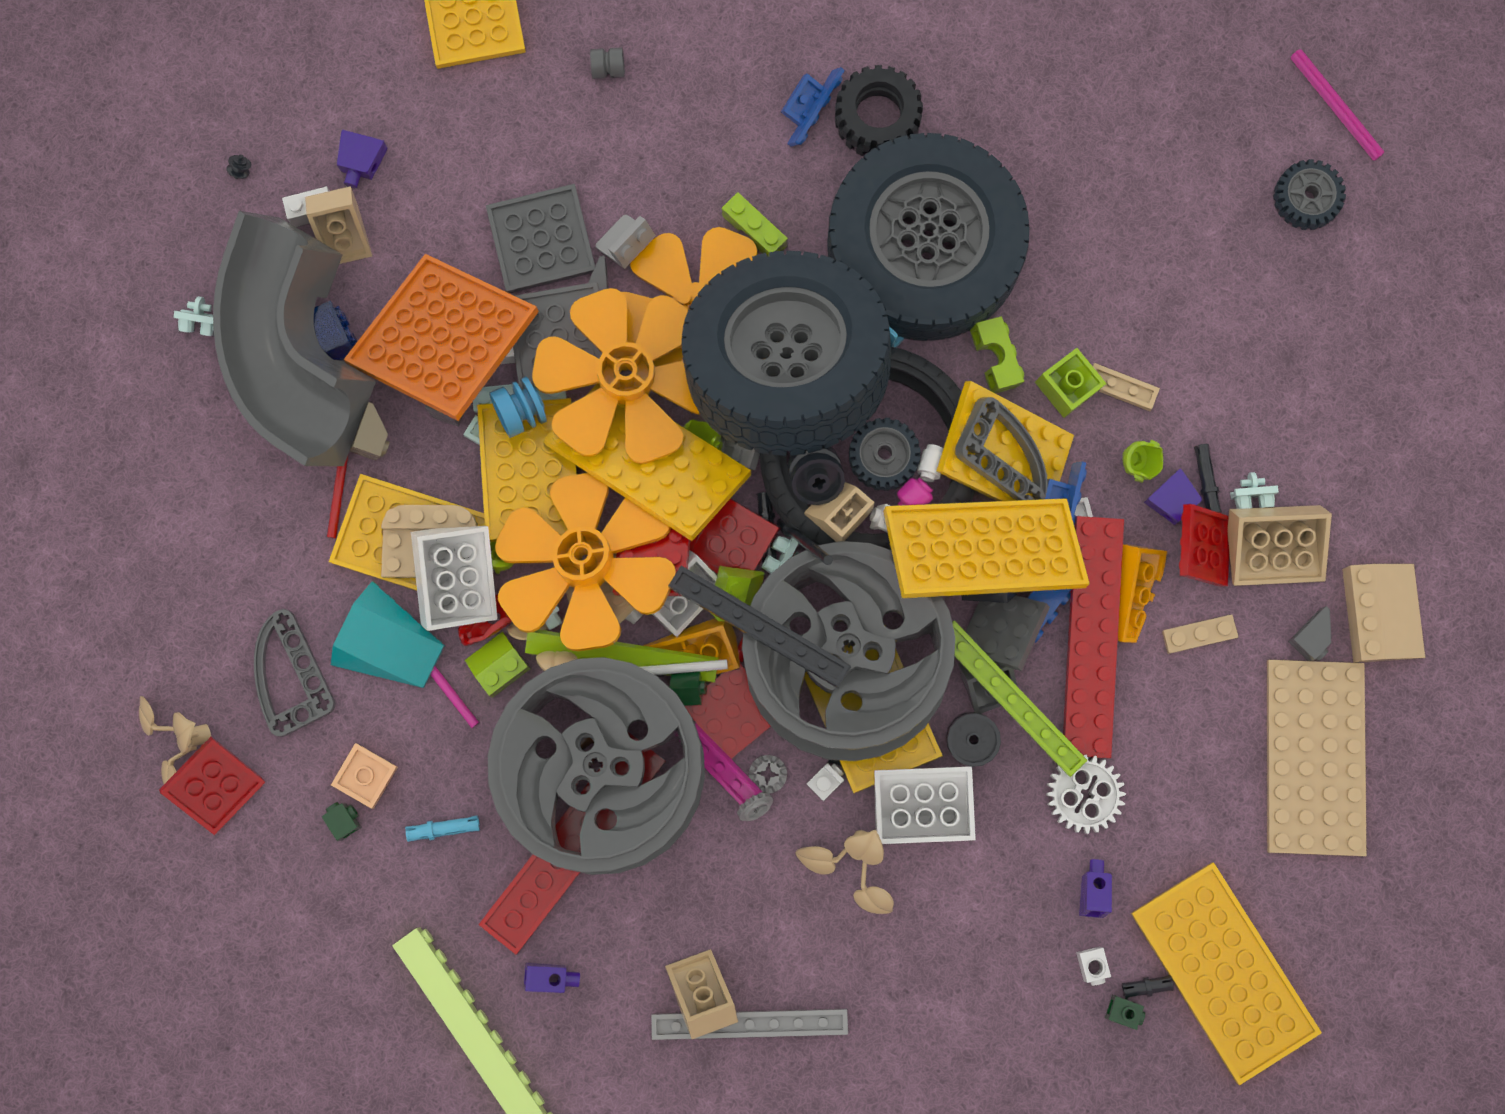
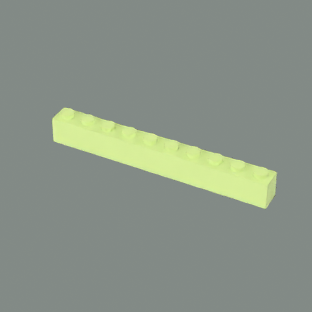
[392,927,553,1114]

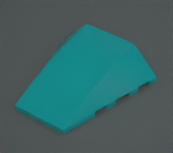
[331,581,445,688]

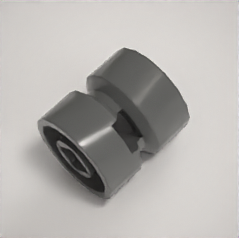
[590,47,625,79]

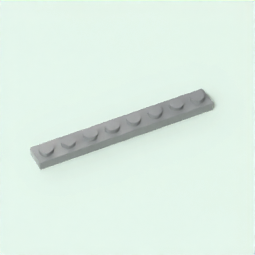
[651,1009,848,1040]

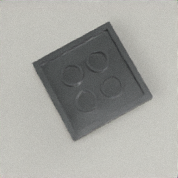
[965,596,1050,671]

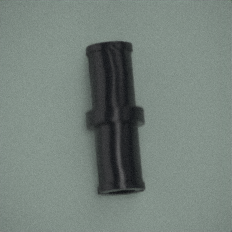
[1122,975,1174,999]

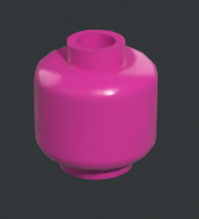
[897,477,933,506]

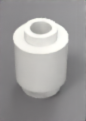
[917,444,944,482]

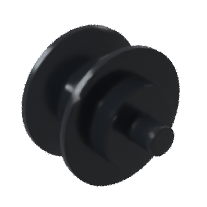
[226,154,252,179]

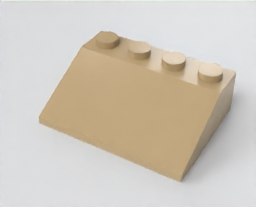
[1228,505,1332,586]
[1342,564,1425,663]

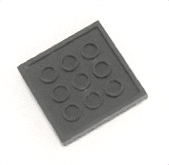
[486,184,595,293]
[513,282,602,390]

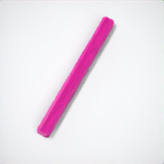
[1291,49,1384,161]

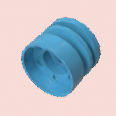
[489,376,547,438]

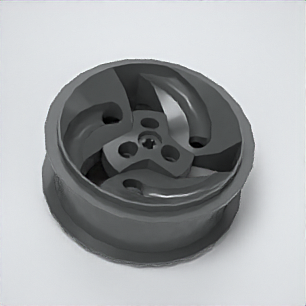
[742,541,955,761]
[488,657,705,875]

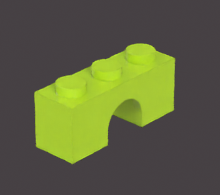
[722,192,788,257]
[970,316,1024,394]

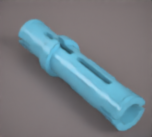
[405,815,480,842]

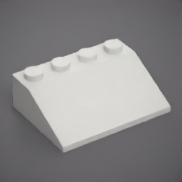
[411,526,498,631]
[874,766,975,844]

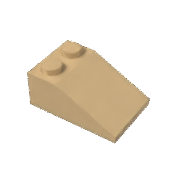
[305,186,372,264]
[665,949,738,1039]

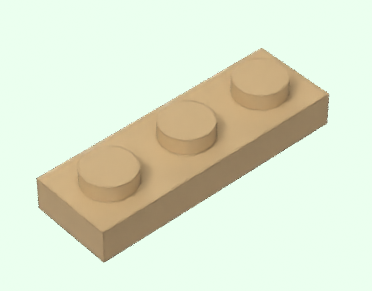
[1092,363,1160,411]
[1162,615,1238,654]

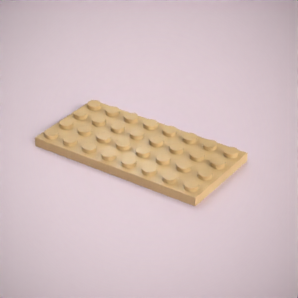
[1267,660,1367,856]

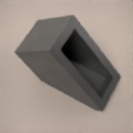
[1288,606,1331,661]

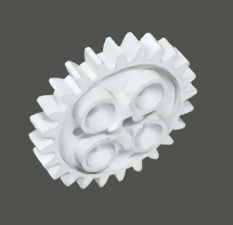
[1046,755,1126,834]

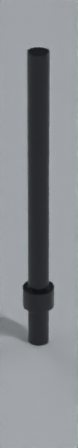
[777,518,833,565]

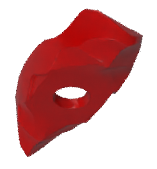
[458,594,512,646]

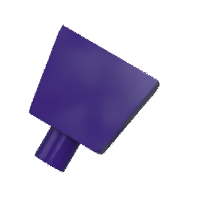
[337,130,388,188]
[1144,469,1202,525]
[1079,859,1112,918]
[524,963,580,993]

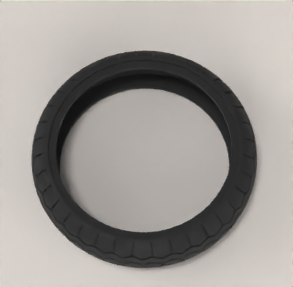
[760,347,976,550]

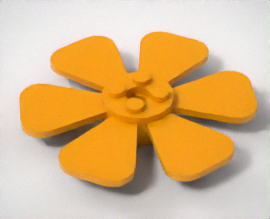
[622,227,758,367]
[532,288,700,464]
[495,473,676,651]

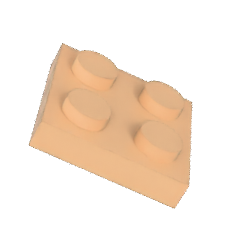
[331,743,398,809]

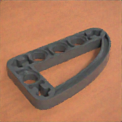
[955,397,1048,501]
[254,609,336,737]

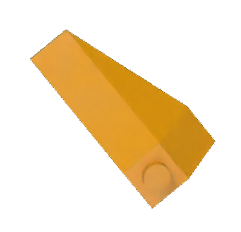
[1118,544,1167,643]
[643,618,740,674]

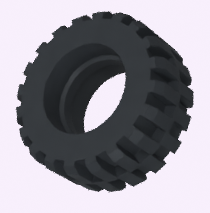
[835,65,923,156]

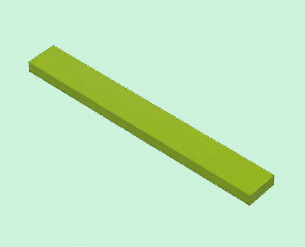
[952,620,1088,777]
[525,630,719,682]

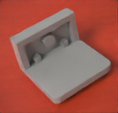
[596,215,656,269]

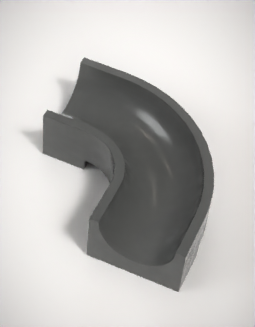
[213,211,376,466]

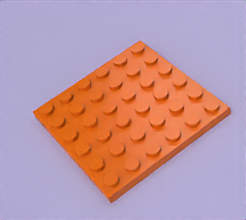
[344,254,539,421]

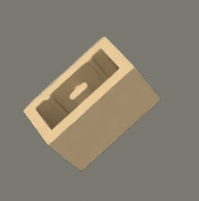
[804,482,875,542]

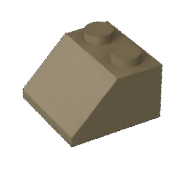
[349,402,390,461]

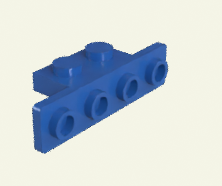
[781,67,845,147]
[1045,461,1087,525]

